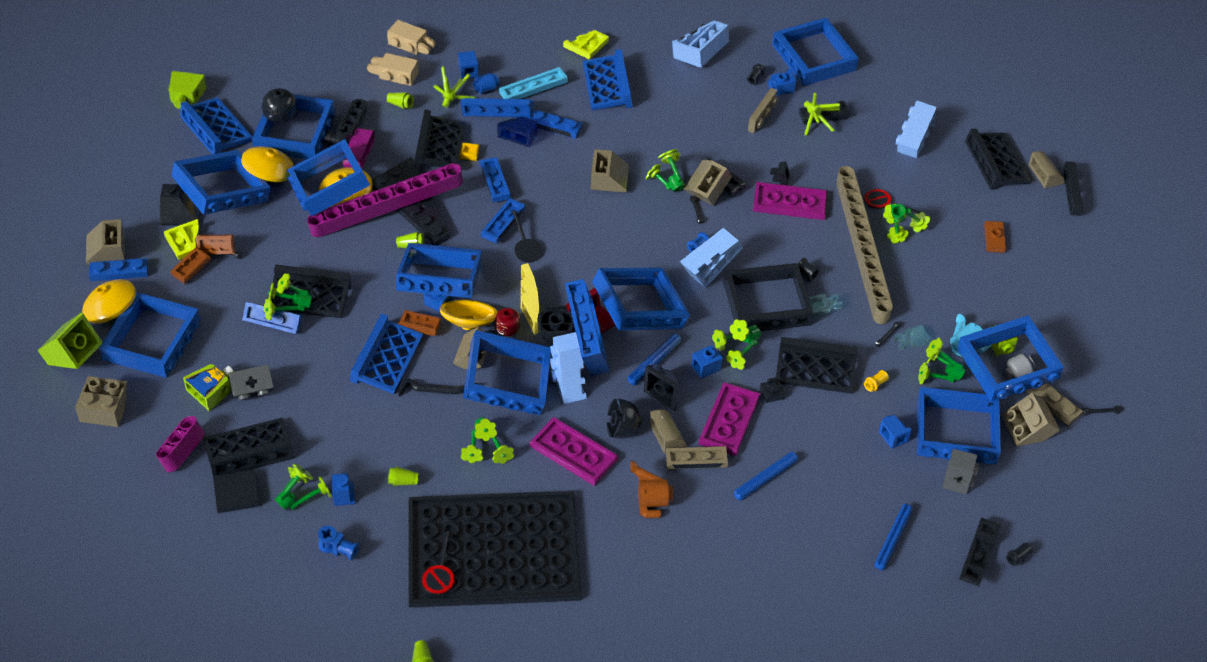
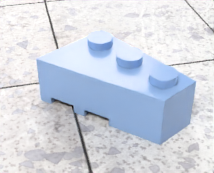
[672,21,729,67]
[895,101,937,158]
[680,228,743,288]
[550,332,586,404]

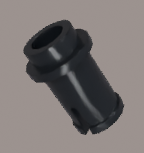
[747,64,765,85]
[325,131,348,145]
[1006,542,1033,566]

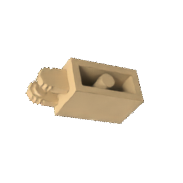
[387,20,436,55]
[367,53,418,86]

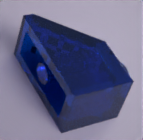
[497,116,538,147]

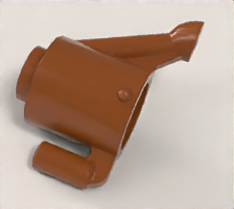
[630,460,673,518]

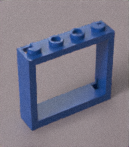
[772,18,859,86]
[252,94,336,159]
[287,139,370,217]
[171,150,271,215]
[396,243,482,298]
[592,268,690,331]
[565,279,610,376]
[99,292,201,378]
[957,315,1064,402]
[463,330,551,415]
[917,387,1001,464]

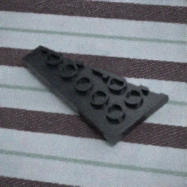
[371,157,450,246]

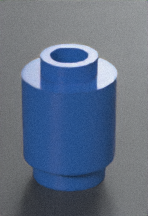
[473,73,499,94]

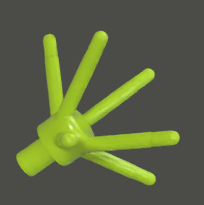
[434,66,476,108]
[804,93,840,136]

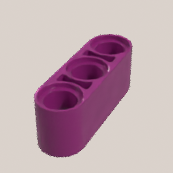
[343,127,375,169]
[156,416,205,472]

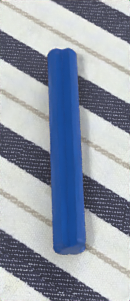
[627,333,681,386]
[734,451,798,500]
[874,503,913,571]

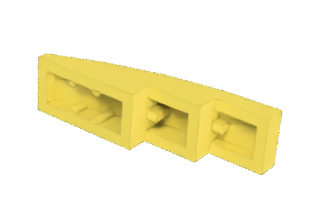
[521,263,539,335]

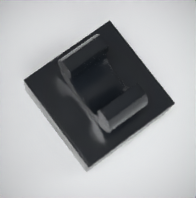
[770,161,791,186]
[760,377,785,403]

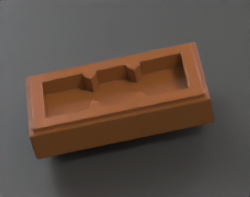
[984,221,1006,253]
[196,234,236,254]
[170,247,211,284]
[399,310,442,336]

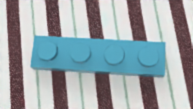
[499,67,568,99]

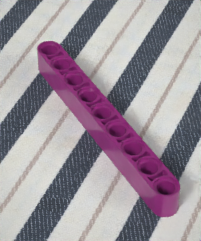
[307,164,463,237]

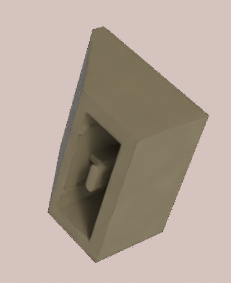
[591,149,629,192]
[684,160,732,206]
[86,219,125,265]
[75,376,127,427]
[1001,392,1060,446]

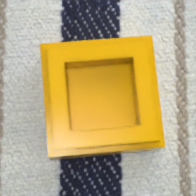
[459,143,479,161]

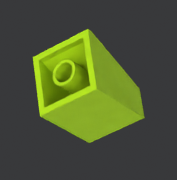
[38,313,103,369]

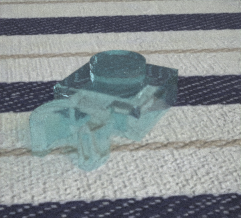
[809,294,842,315]
[894,325,931,350]

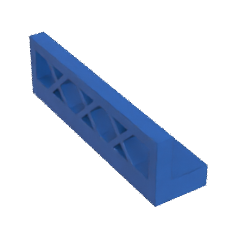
[461,98,534,117]

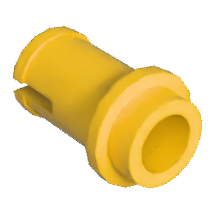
[864,370,889,392]

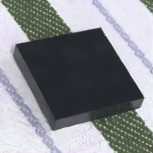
[213,469,260,513]

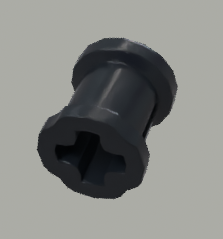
[798,258,820,281]

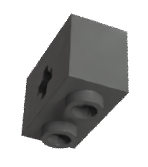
[229,365,274,400]
[942,449,979,494]

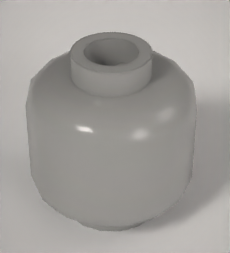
[1005,354,1035,379]

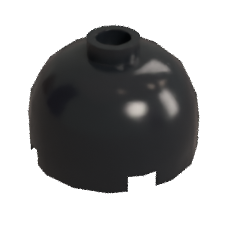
[262,88,297,122]
[537,304,575,342]
[607,399,642,439]

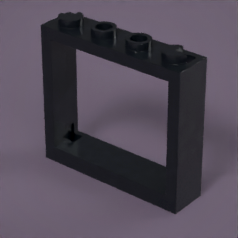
[723,263,814,331]

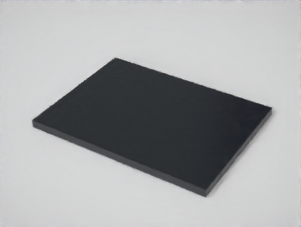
[409,491,581,608]

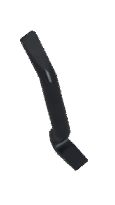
[398,379,478,397]

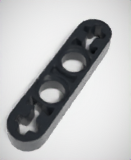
[337,99,367,142]
[1063,161,1082,216]

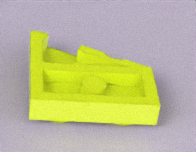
[563,30,609,60]
[164,219,199,260]

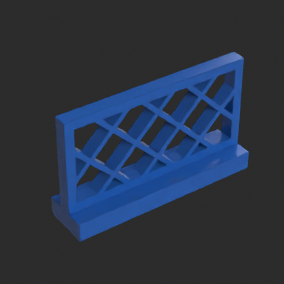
[583,49,633,111]
[180,97,253,154]
[350,313,423,394]

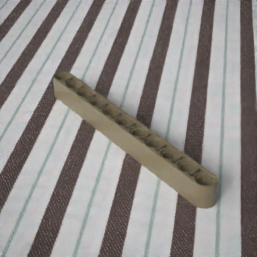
[836,166,893,325]

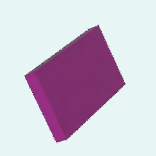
[753,182,827,220]
[698,382,761,456]
[530,417,618,486]

